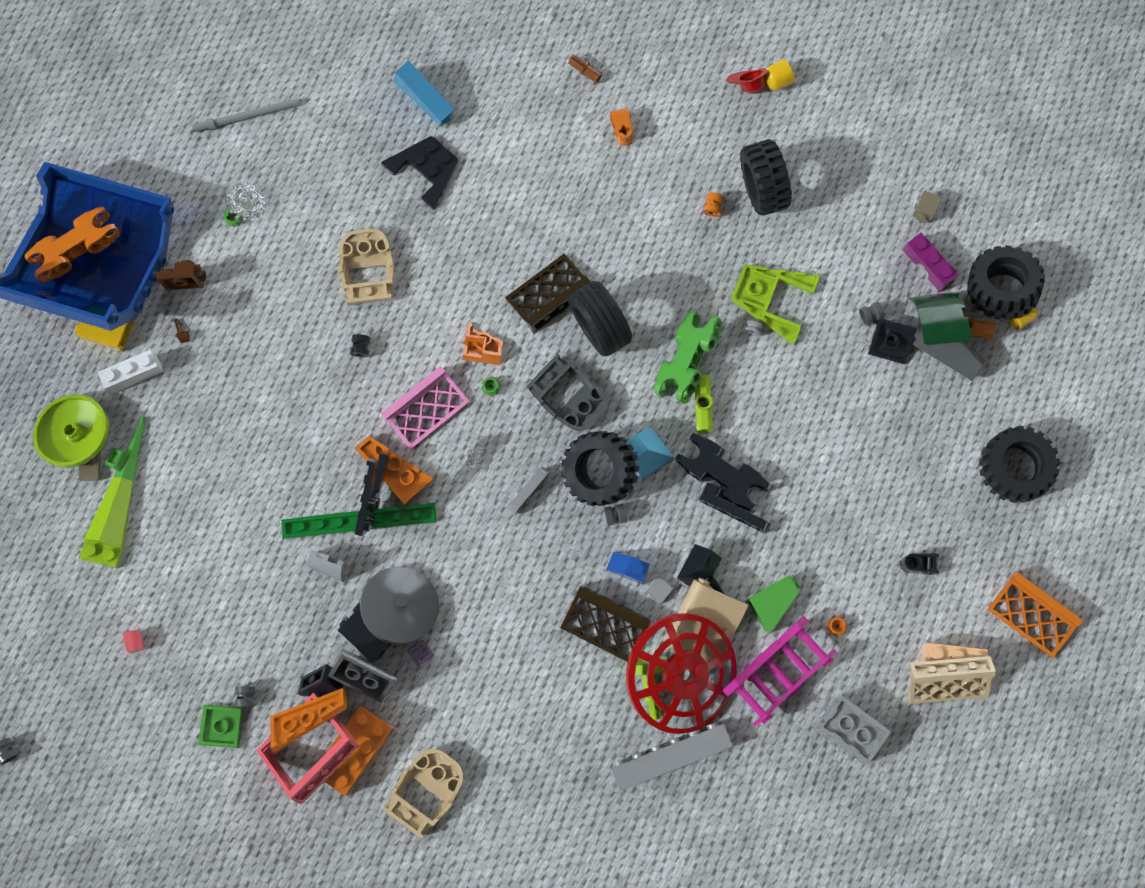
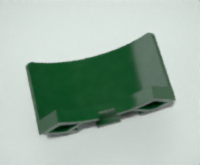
[909,292,972,346]

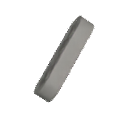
[507,466,551,515]

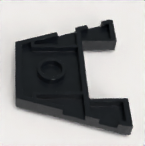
[381,136,458,210]

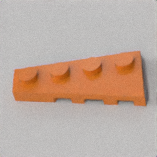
[355,436,434,505]
[270,688,347,752]

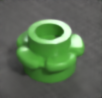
[482,377,500,396]

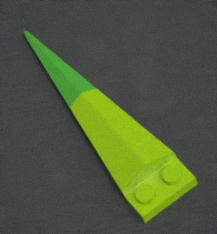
[79,416,145,569]

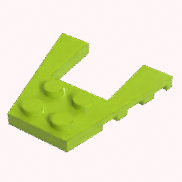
[730,264,820,344]

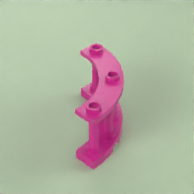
[722,616,836,727]

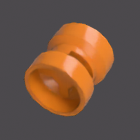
[703,192,725,217]

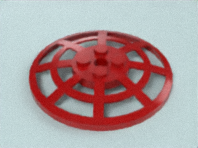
[626,613,737,734]

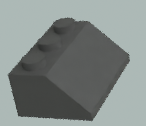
[328,648,397,703]

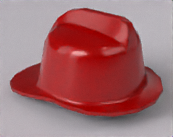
[726,68,768,94]

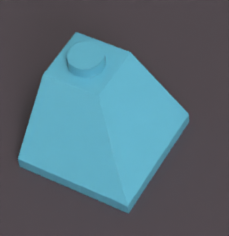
[626,427,674,480]

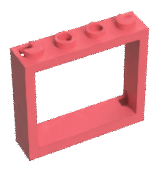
[256,693,360,805]

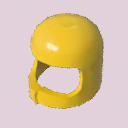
[765,58,796,91]

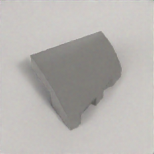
[307,550,347,582]

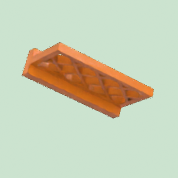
[987,572,1083,658]

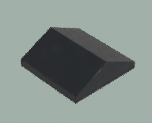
[868,318,916,364]

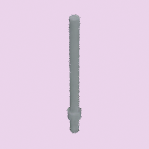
[192,98,300,132]

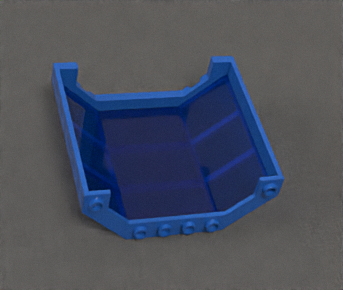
[0,162,174,331]

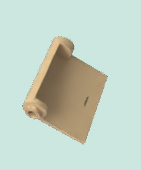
[664,577,748,668]

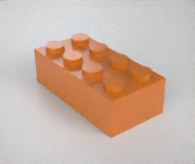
[324,705,395,796]

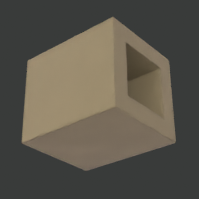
[913,190,942,223]

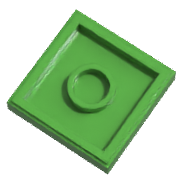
[198,705,244,748]

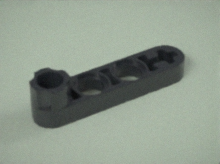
[698,482,771,534]

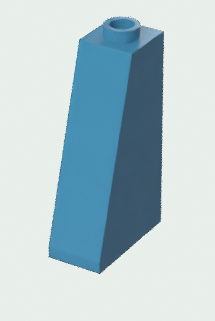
[393,60,454,126]

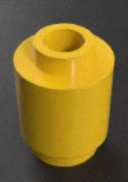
[1009,307,1039,329]

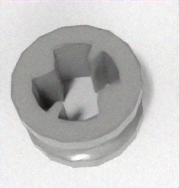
[744,321,763,336]

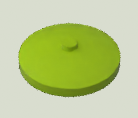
[33,394,109,468]

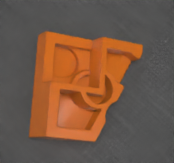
[462,323,503,365]

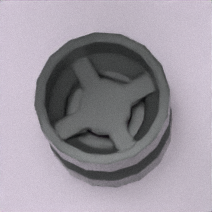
[859,301,885,326]
[604,504,627,526]
[234,686,255,707]
[0,737,18,765]

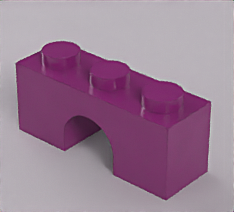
[903,232,959,292]

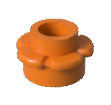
[828,617,847,636]

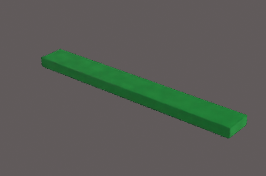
[281,503,437,539]

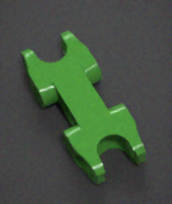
[654,310,722,404]

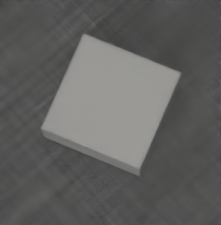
[646,576,674,604]

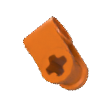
[610,108,633,146]

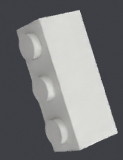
[98,349,164,394]

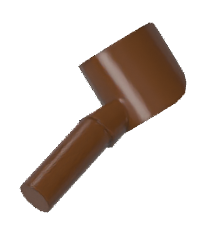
[174,319,190,343]

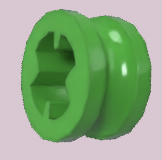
[223,208,242,227]

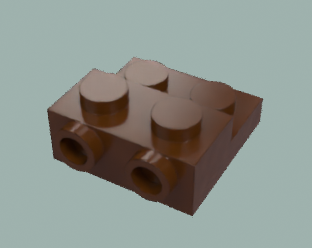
[156,260,207,291]

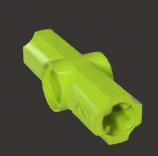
[694,374,713,434]

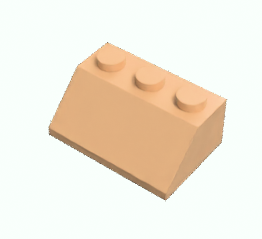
[920,643,988,691]

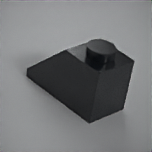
[677,544,722,587]
[297,664,343,697]

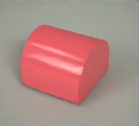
[123,630,144,654]

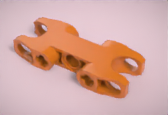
[24,207,121,283]

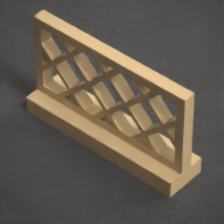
[908,656,996,704]

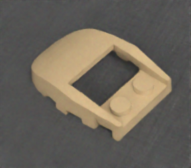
[338,229,394,306]
[382,749,463,839]

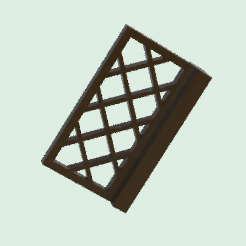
[505,254,591,334]
[560,585,651,662]

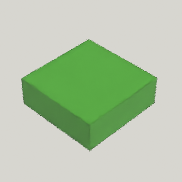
[105,448,129,471]

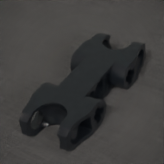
[675,433,772,513]

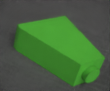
[747,575,800,634]

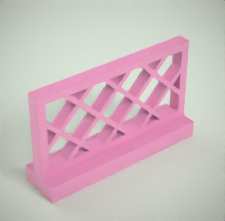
[381,366,469,450]

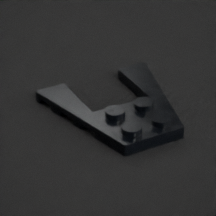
[355,451,391,536]

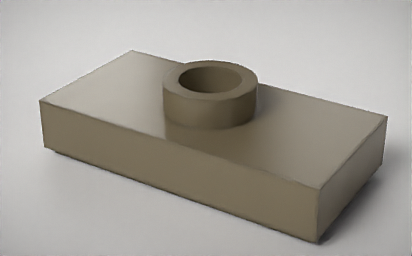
[79,451,101,481]

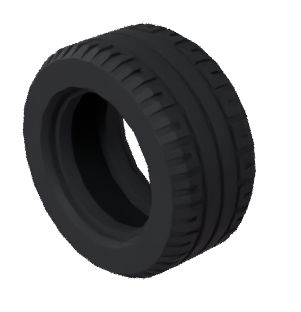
[568,281,632,356]

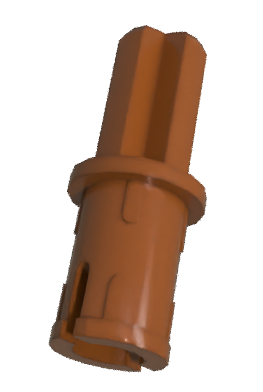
[568,54,602,83]

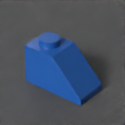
[606,552,650,585]

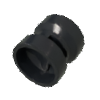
[350,334,371,357]

